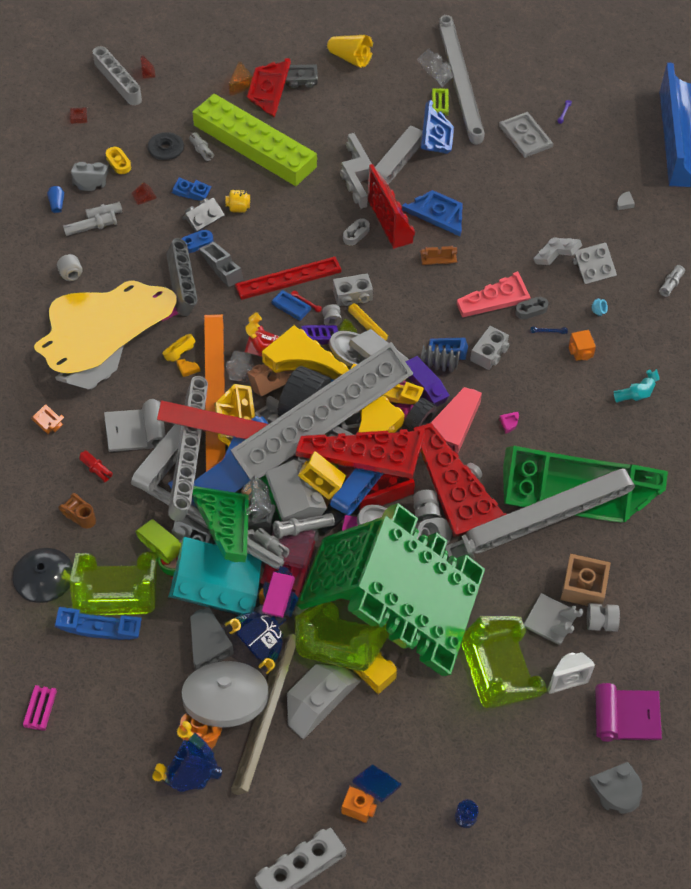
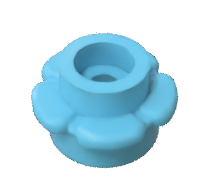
[592,298,608,316]

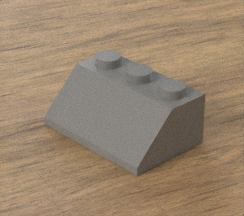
[265,460,327,521]

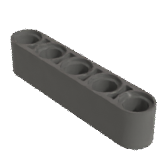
[166,238,197,316]

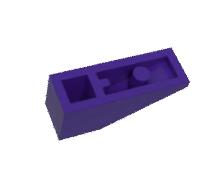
[405,356,450,407]

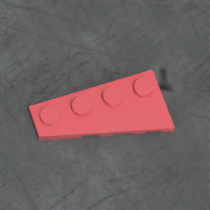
[457,271,531,317]

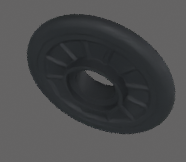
[147,132,184,160]

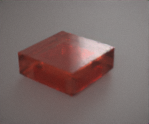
[70,107,87,124]

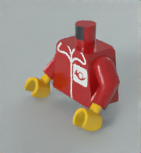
[245,312,279,357]

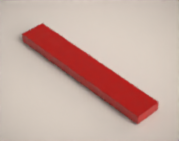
[235,257,341,300]
[157,400,268,440]

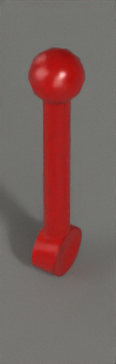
[291,291,322,312]

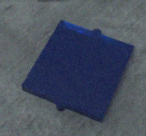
[352,764,402,803]

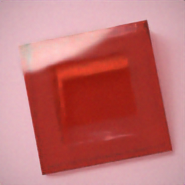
[140,56,155,79]
[132,182,157,205]

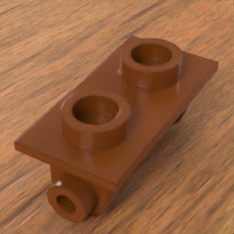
[420,245,457,265]

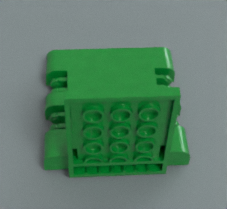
[296,503,485,676]

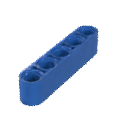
[331,468,384,516]

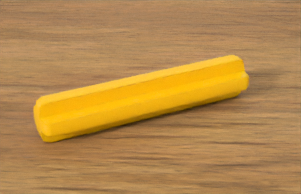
[348,303,388,341]

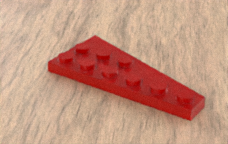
[412,423,507,537]
[296,428,425,479]

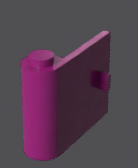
[595,683,662,742]

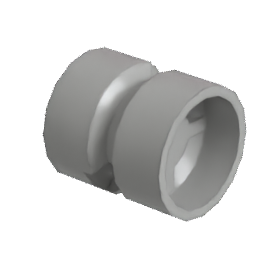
[413,490,441,523]
[587,603,620,632]

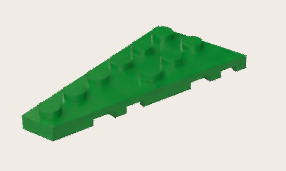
[192,486,249,563]

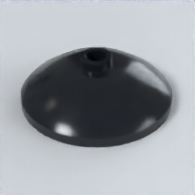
[12,548,74,603]

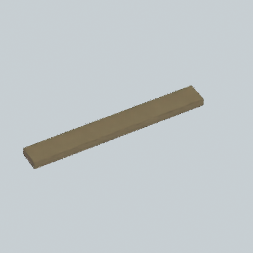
[231,634,298,795]

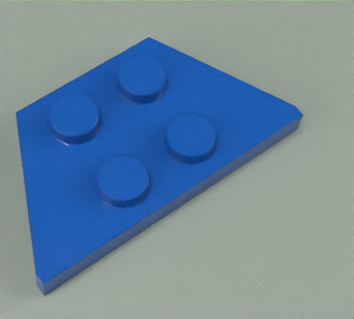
[421,100,454,154]
[402,190,463,236]

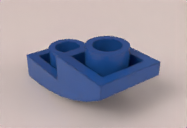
[172,177,211,201]

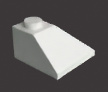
[548,652,595,694]

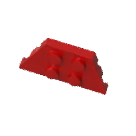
[247,58,291,117]

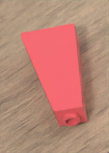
[431,387,482,454]

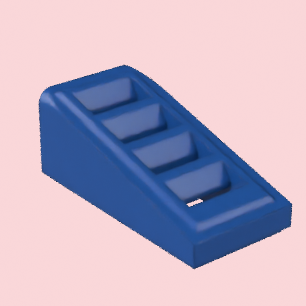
[429,338,468,360]

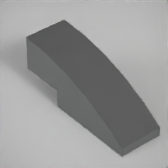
[199,242,244,287]

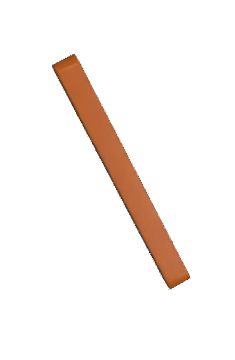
[205,314,226,472]

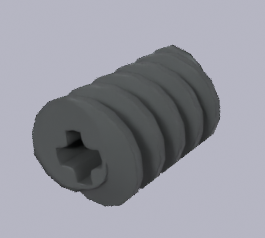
[420,345,460,373]

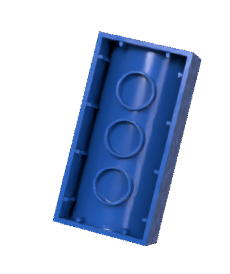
[660,63,691,187]

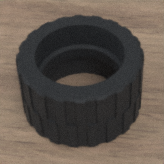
[277,366,331,417]

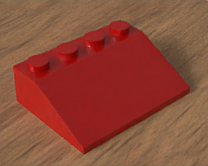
[368,164,415,249]

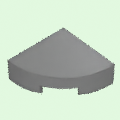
[617,191,635,210]

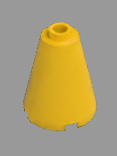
[327,35,373,68]

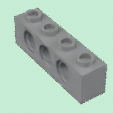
[255,827,346,889]

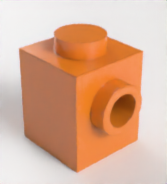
[569,330,596,361]
[342,786,377,823]

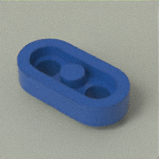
[182,230,213,253]

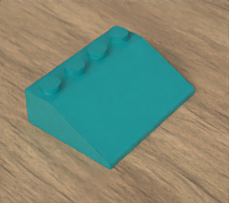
[168,537,262,617]

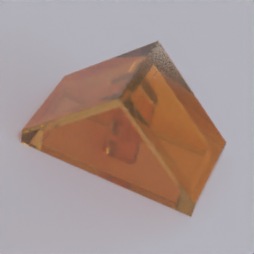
[229,62,252,96]

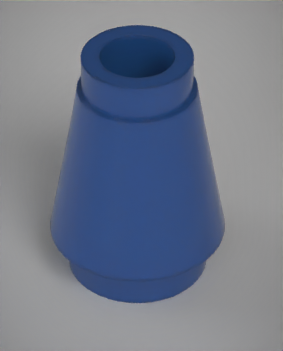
[47,186,64,213]

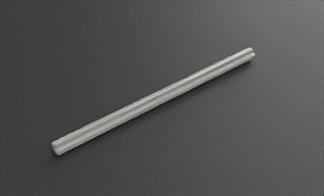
[143,485,284,569]

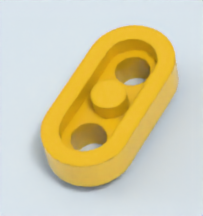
[106,147,131,174]
[162,334,196,362]

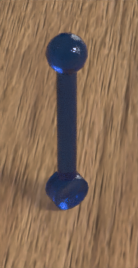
[530,326,568,334]

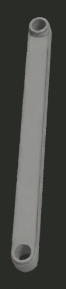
[439,15,484,144]

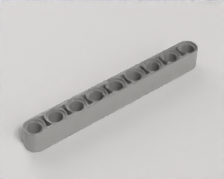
[168,376,208,521]
[466,469,635,554]

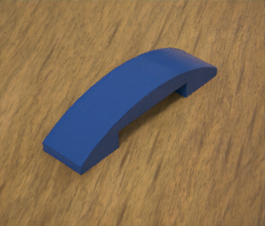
[55,607,142,640]

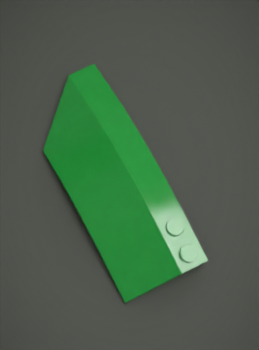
[503,446,668,523]

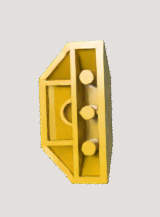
[214,384,255,446]

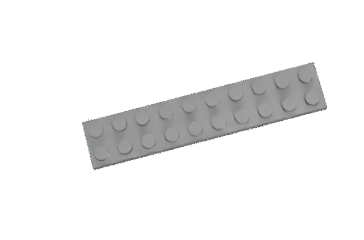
[230,342,413,483]

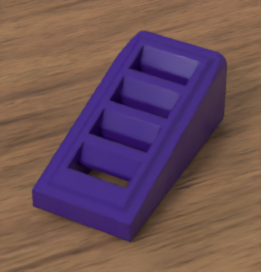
[301,325,338,345]

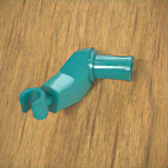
[614,369,660,403]

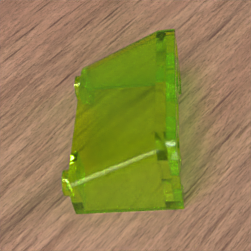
[70,552,158,615]
[295,602,389,671]
[462,616,547,708]

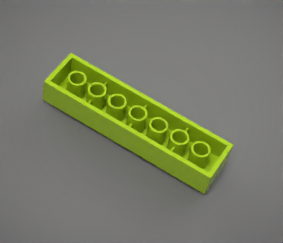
[193,94,317,186]

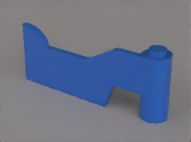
[168,415,269,509]

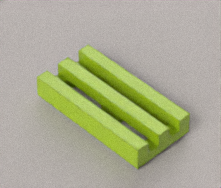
[432,88,449,116]

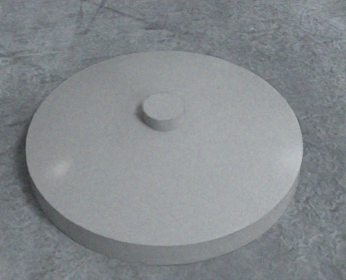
[182,661,268,727]

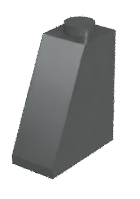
[190,607,234,671]

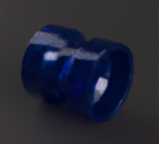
[455,799,479,828]

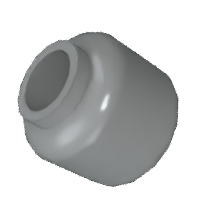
[57,254,82,281]

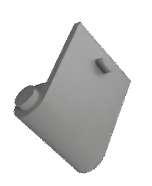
[104,399,166,452]

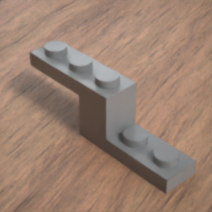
[340,133,371,209]

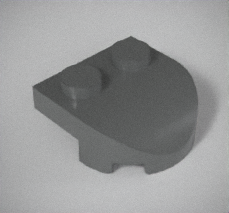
[71,162,109,191]
[589,762,642,814]

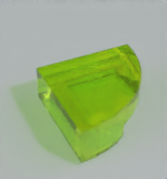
[340,318,357,333]

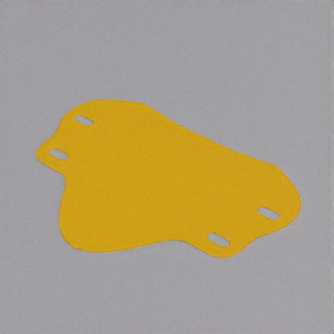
[34,281,177,373]

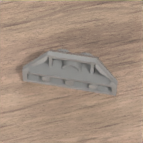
[55,345,124,389]
[287,664,361,739]

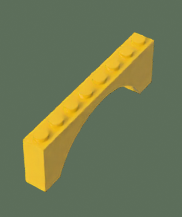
[262,325,405,433]

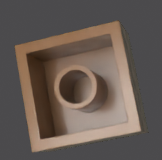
[561,554,611,606]

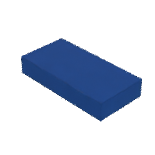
[272,290,311,321]

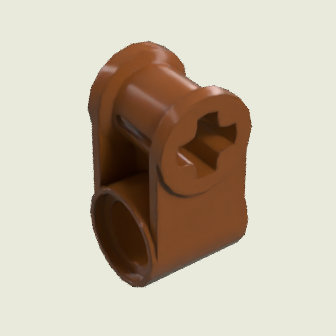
[59,493,96,529]

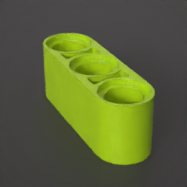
[136,519,181,564]

